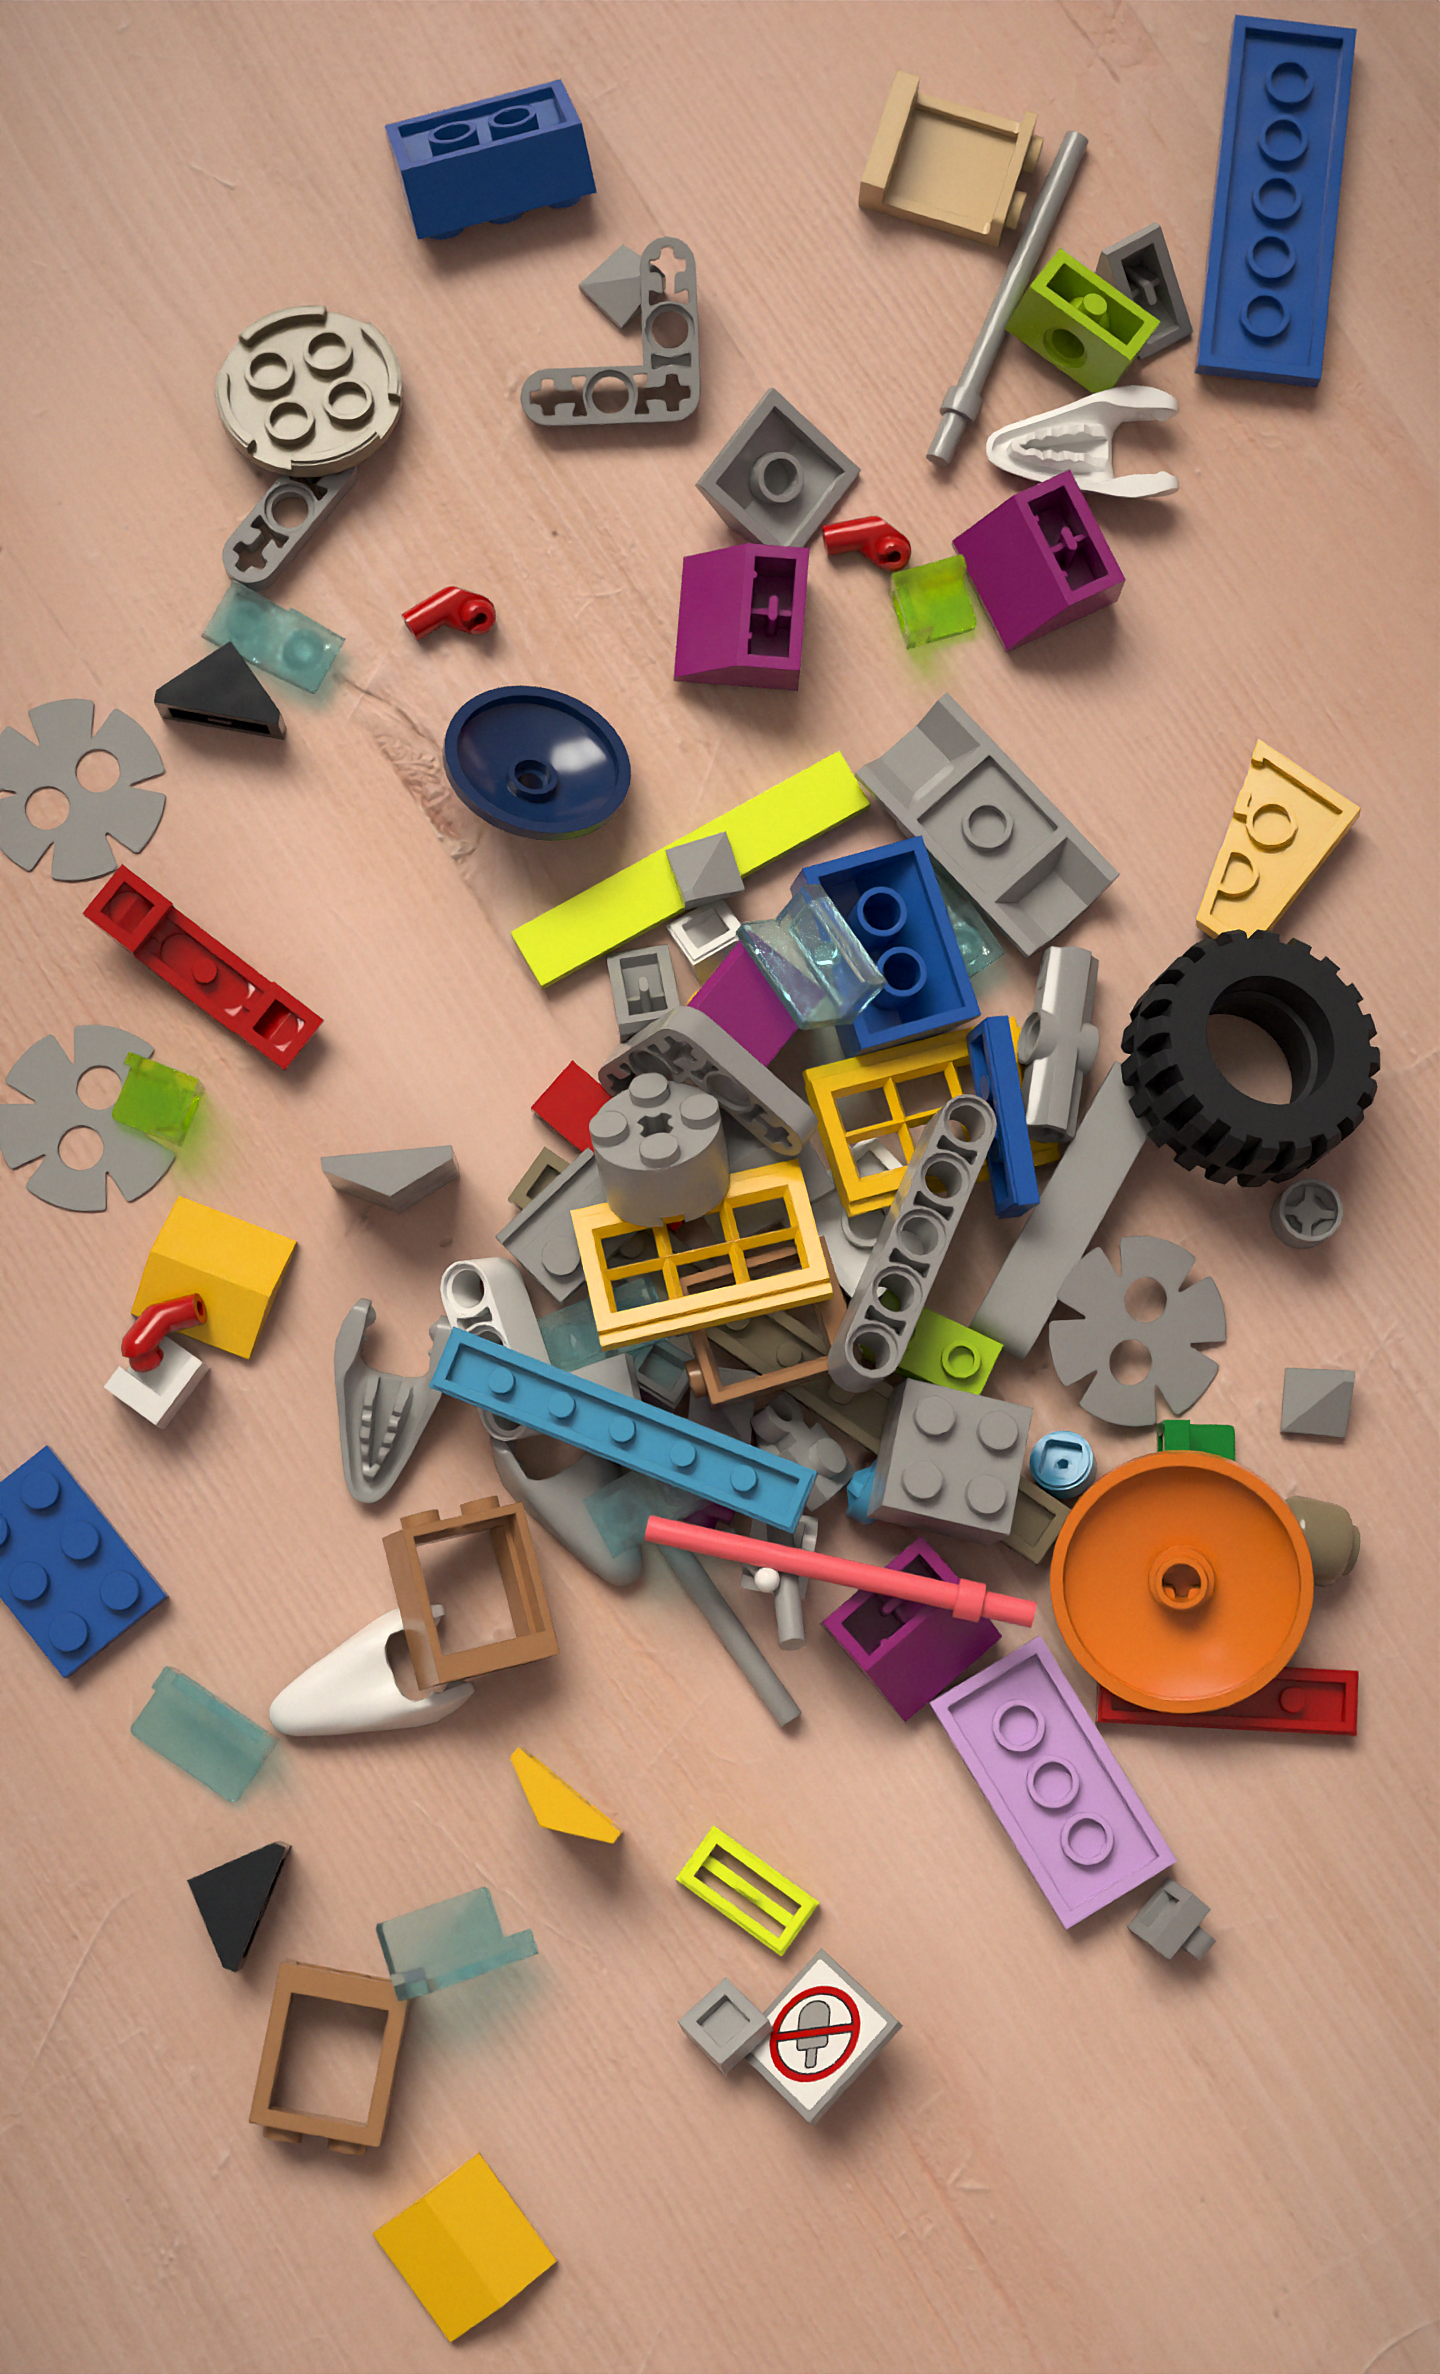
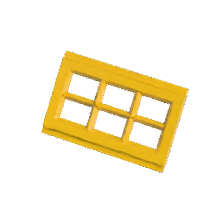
[802,1016,1061,1218]
[570,1158,834,1352]

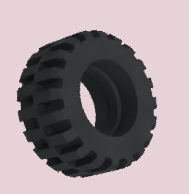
[1120,929,1380,1187]

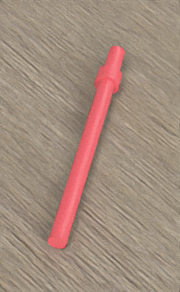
[644,1515,1037,1628]

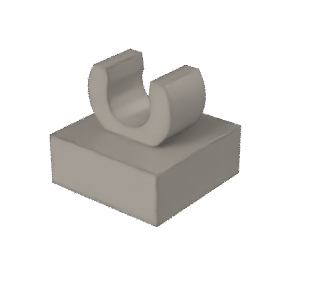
[1127,1877,1216,1961]

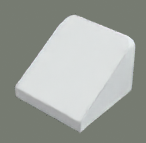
[666,899,749,987]

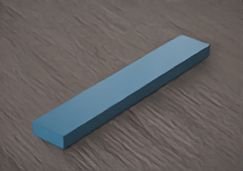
[429,1326,819,1534]

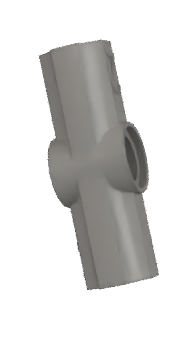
[1017,946,1099,1143]

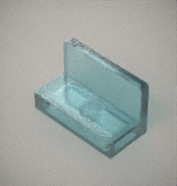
[736,884,888,1030]
[130,1665,280,1802]
[376,1887,539,2002]

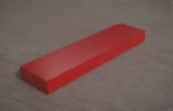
[1095,1667,1359,1736]

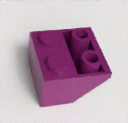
[951,469,1126,653]
[673,543,810,691]
[820,1536,1003,1722]

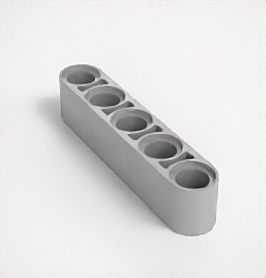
[968,1060,1152,1361]
[827,1094,997,1393]

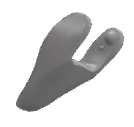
[334,1298,452,1503]
[490,1435,643,1587]

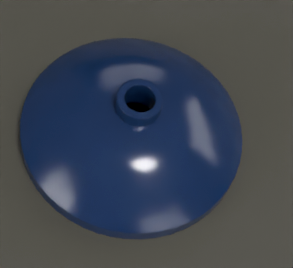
[442,685,631,841]

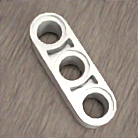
[440,1257,551,1441]

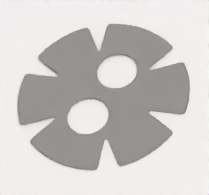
[0,699,165,881]
[0,1025,184,1211]
[1049,1236,1226,1426]

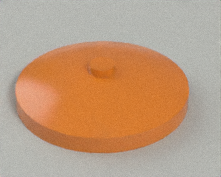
[1050,1450,1314,1713]

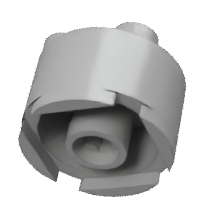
[589,1073,730,1227]

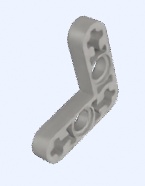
[520,236,700,426]
[598,1006,818,1156]

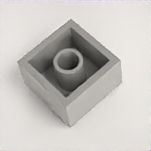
[866,1378,1033,1546]

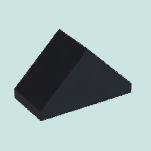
[154,641,287,740]
[187,1841,292,1972]

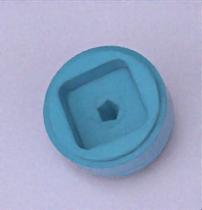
[1029,1430,1097,1499]
[846,1459,877,1526]

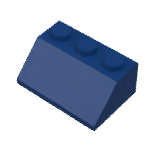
[384,79,597,240]
[790,835,981,1059]

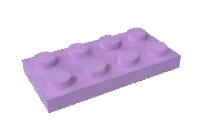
[928,1636,1177,1930]

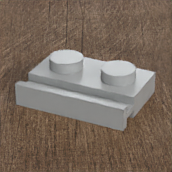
[495,1147,638,1306]

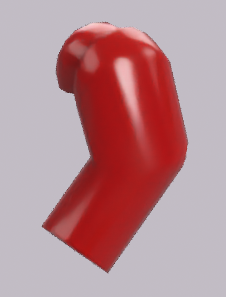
[821,516,911,572]
[401,586,496,641]
[121,1293,207,1373]

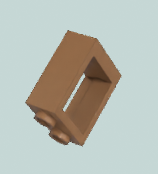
[665,1235,863,1411]
[382,1496,560,1691]
[248,1959,415,2156]

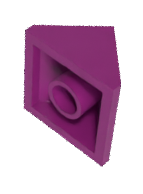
[683,935,822,1067]

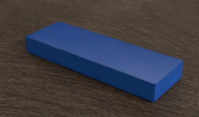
[966,1015,1040,1219]

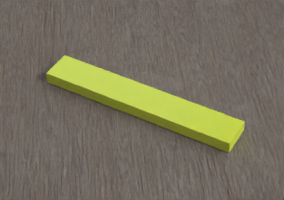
[510,751,870,990]

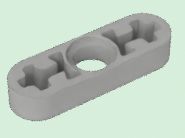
[222,464,359,592]

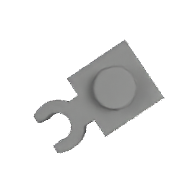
[750,1391,857,1512]

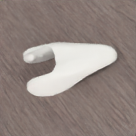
[986,385,1179,499]
[269,1604,475,1736]

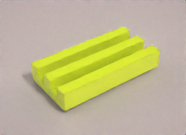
[675,1825,820,1957]

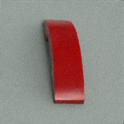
[82,864,324,1071]

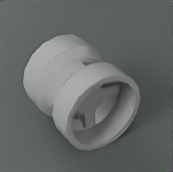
[1270,1178,1343,1249]

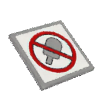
[744,1948,903,2126]

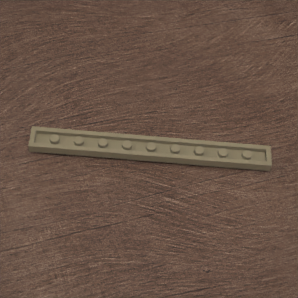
[508,1147,1071,1566]

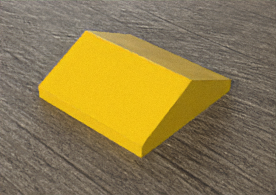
[130,1196,298,1361]
[510,1747,623,1843]
[372,2152,557,2343]

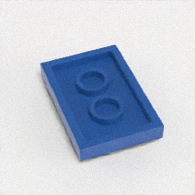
[0,1445,170,1678]

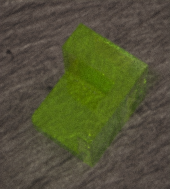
[888,554,977,650]
[112,1052,206,1147]

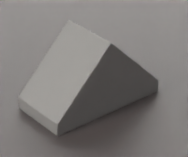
[1095,222,1193,361]
[606,944,680,1044]

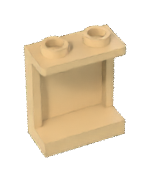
[858,69,1044,248]

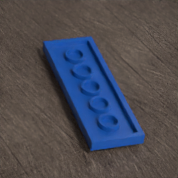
[1194,14,1357,388]

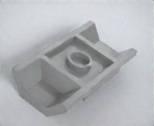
[854,693,1120,959]

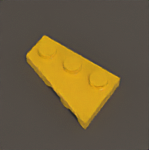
[1196,739,1361,939]

